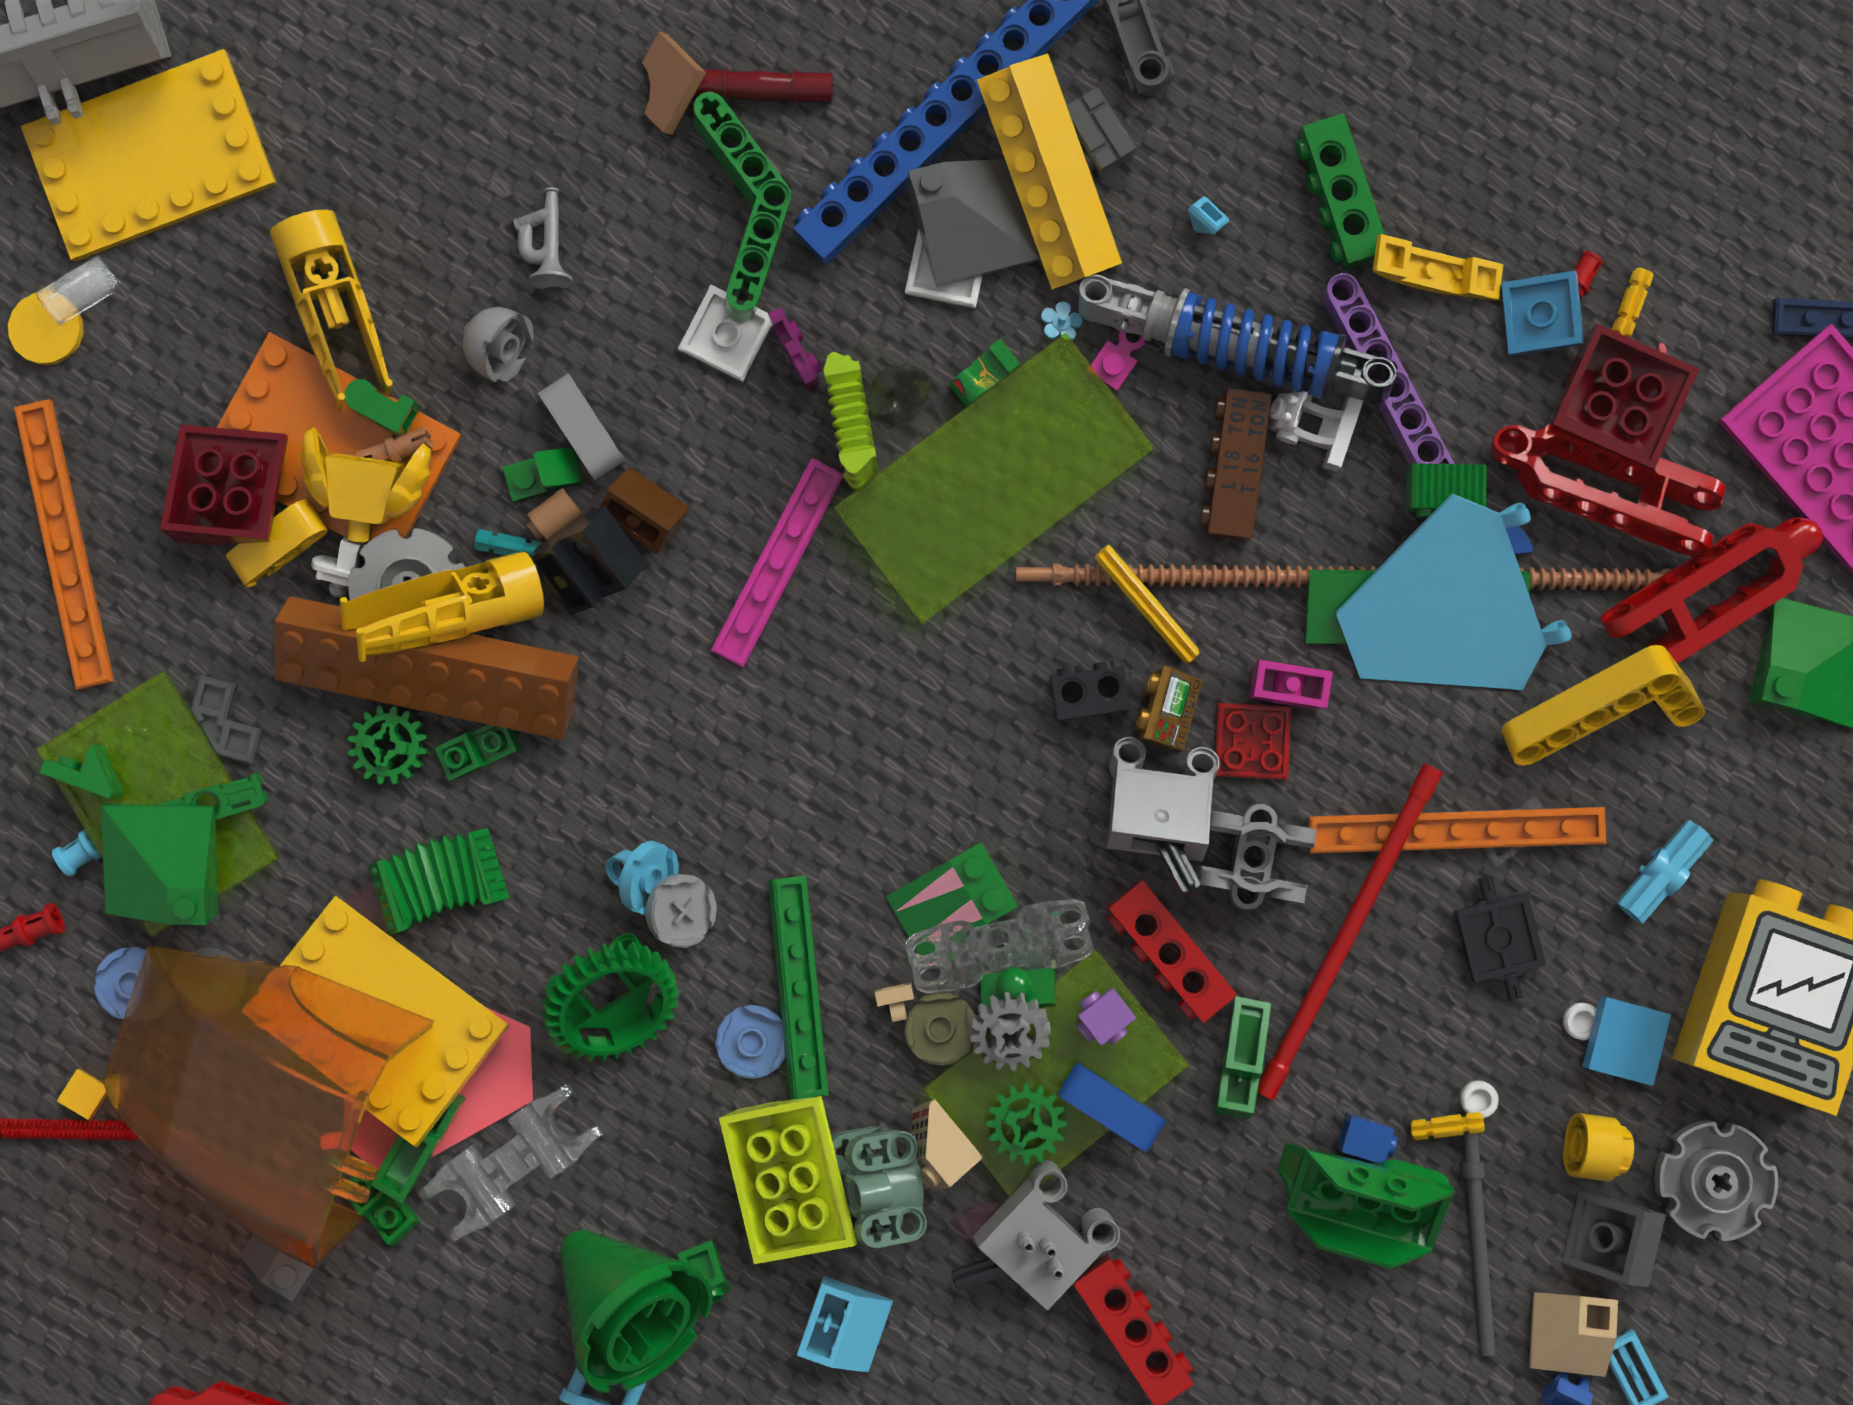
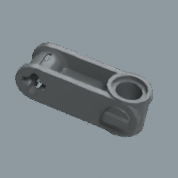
[1103,0,1175,96]

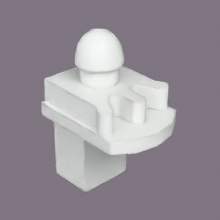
[311,535,364,598]

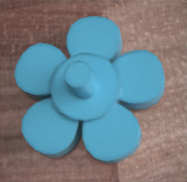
[1041,302,1083,342]

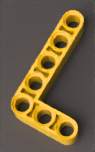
[1501,645,1705,766]

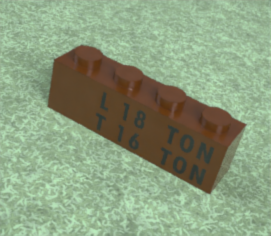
[1200,388,1272,542]

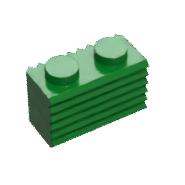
[1405,463,1486,519]

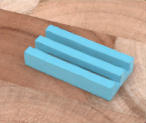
[1609,1329,1668,1405]

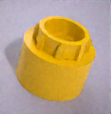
[1563,1113,1634,1182]

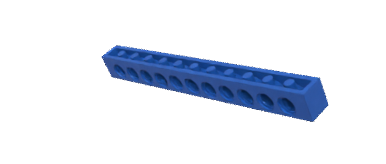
[793,0,1099,266]

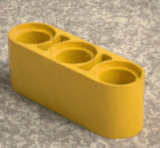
[226,499,328,588]

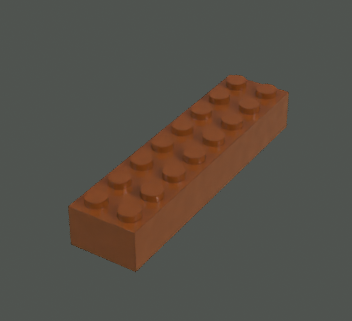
[274,596,579,740]

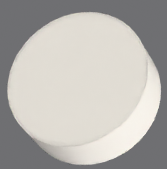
[1563,1003,1597,1040]
[1460,1081,1498,1118]

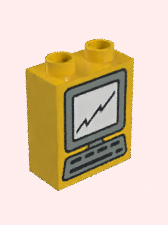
[1672,879,1853,1116]

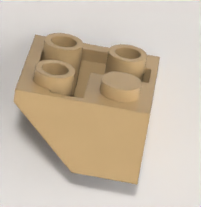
[1529,1292,1618,1377]

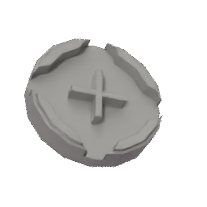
[645,874,717,948]

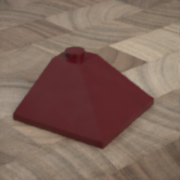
[1551,324,1699,470]
[160,424,288,546]

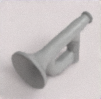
[514,187,573,289]

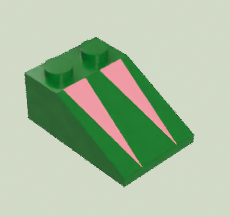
[885,842,1018,960]

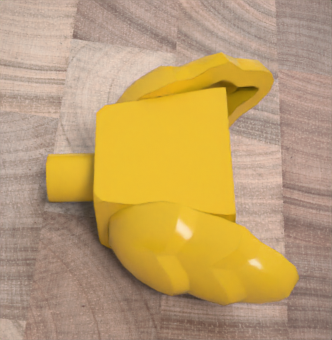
[300,427,431,542]

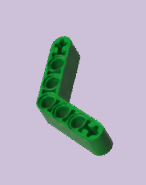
[693,92,791,322]

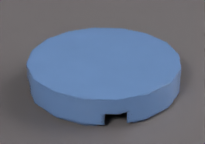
[94,947,169,1020]
[715,1005,786,1079]

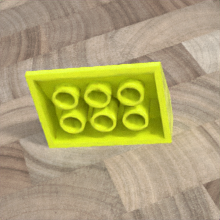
[719,1096,857,1264]

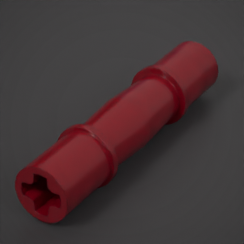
[692,68,833,104]

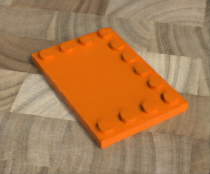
[217,332,463,547]

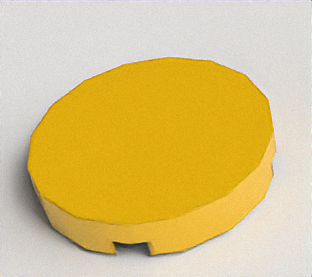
[8,292,84,365]

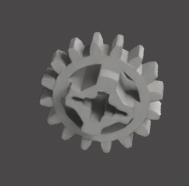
[969,992,1051,1071]

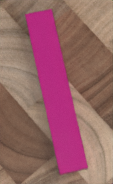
[710,458,843,668]

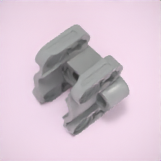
[1195,804,1317,909]

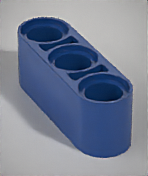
[1056,1062,1167,1152]

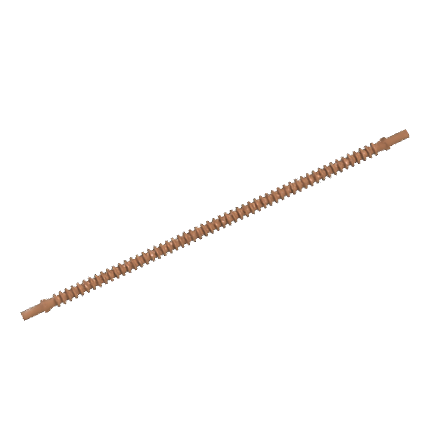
[1016,564,1709,591]

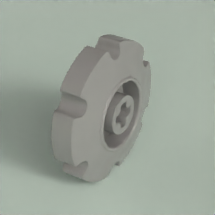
[348,528,465,600]
[1654,1120,1778,1241]

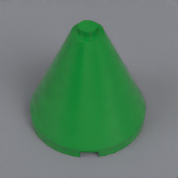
[560,1230,712,1393]

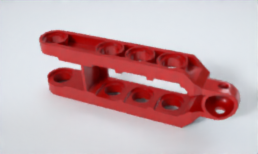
[1490,424,1726,557]
[1600,517,1823,664]

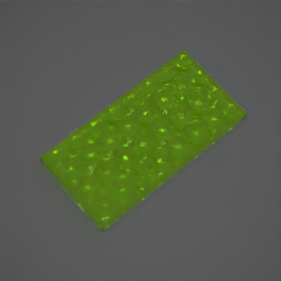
[834,333,1154,625]

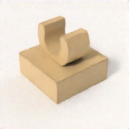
[875,982,914,1022]

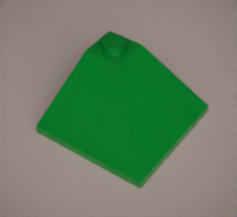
[1748,598,1853,729]
[101,804,218,925]

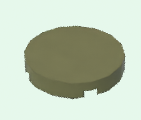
[904,992,975,1067]

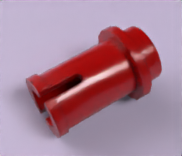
[1573,251,1604,299]

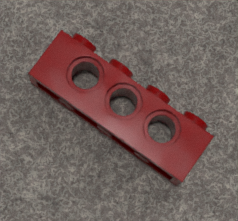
[1106,880,1237,1023]
[1073,1253,1194,1405]

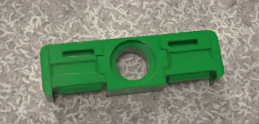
[151,772,269,820]

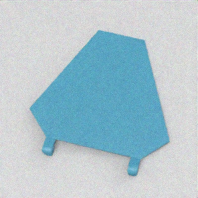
[1335,493,1572,690]

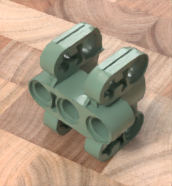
[831,1126,927,1248]

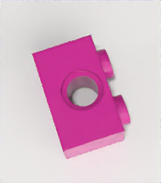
[1248,660,1333,710]

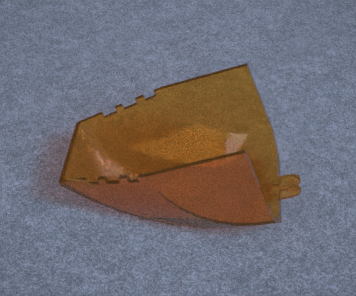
[102,946,434,1269]

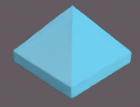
[1188,196,1230,234]

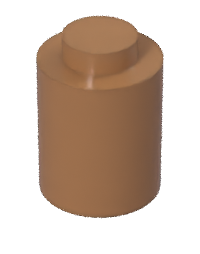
[526,488,583,542]

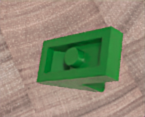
[502,447,584,503]
[40,744,124,799]

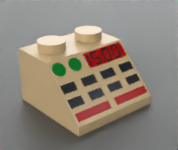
[911,1099,983,1191]

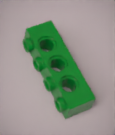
[1295,113,1385,271]

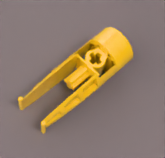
[270,209,393,409]
[340,551,544,662]

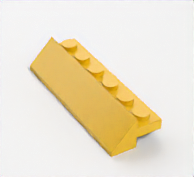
[977,54,1122,289]

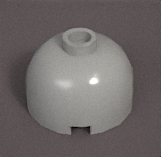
[463,306,534,382]

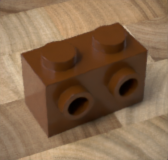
[600,467,690,554]

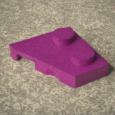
[768,307,822,390]

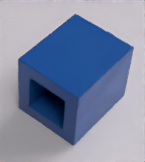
[1336,1113,1397,1164]

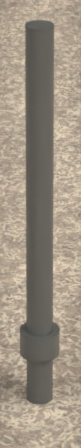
[1461,1131,1496,1356]

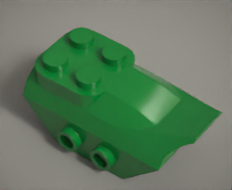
[1277,1143,1454,1269]

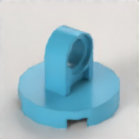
[605,841,679,915]

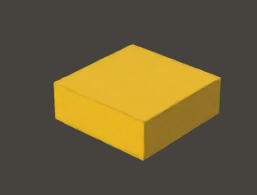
[57,1069,111,1120]

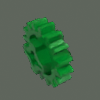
[347,706,430,785]
[986,1081,1067,1165]

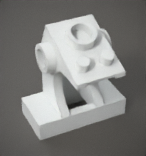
[1267,390,1363,472]

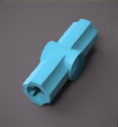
[1616,820,1714,924]

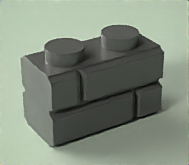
[1067,88,1137,179]

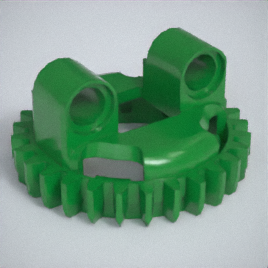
[541,933,679,1062]

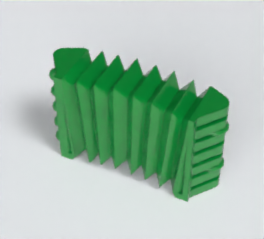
[368,828,509,936]

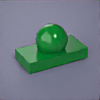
[981,967,1056,1008]

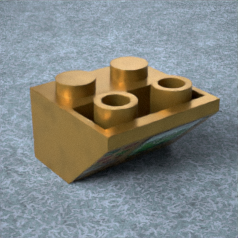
[1134,666,1203,752]

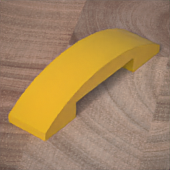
[1373,234,1503,301]

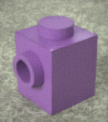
[1076,986,1136,1045]

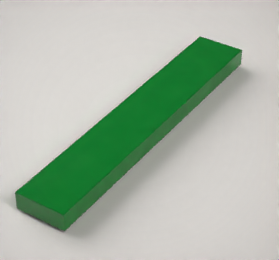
[768,876,829,1100]

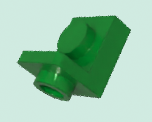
[678,1240,732,1304]

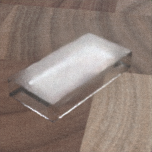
[36,255,121,326]

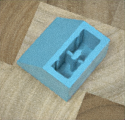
[797,1275,893,1372]

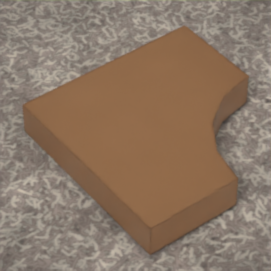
[642,32,706,135]

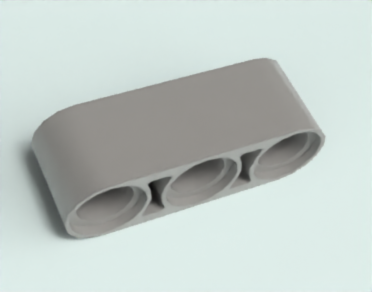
[538,373,626,480]

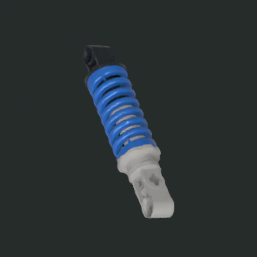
[1078,275,1396,404]

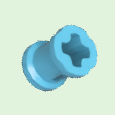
[52,829,103,876]

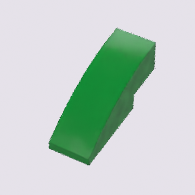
[1213,996,1272,1120]
[370,1094,466,1203]

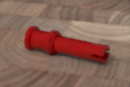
[0,903,65,952]

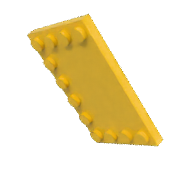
[21,49,277,262]
[241,896,510,1147]

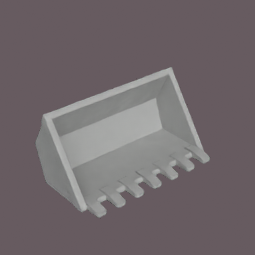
[0,0,172,125]

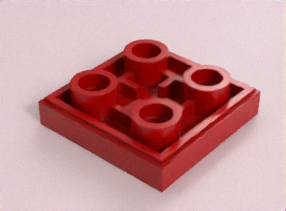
[1215,703,1291,780]

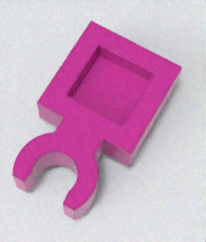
[1086,331,1146,392]

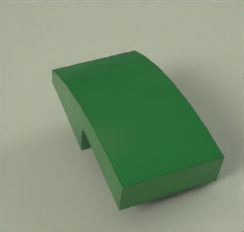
[434,724,522,781]
[340,1164,421,1246]

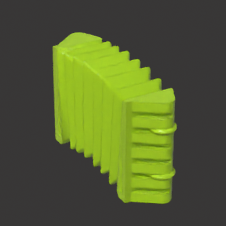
[824,352,879,490]

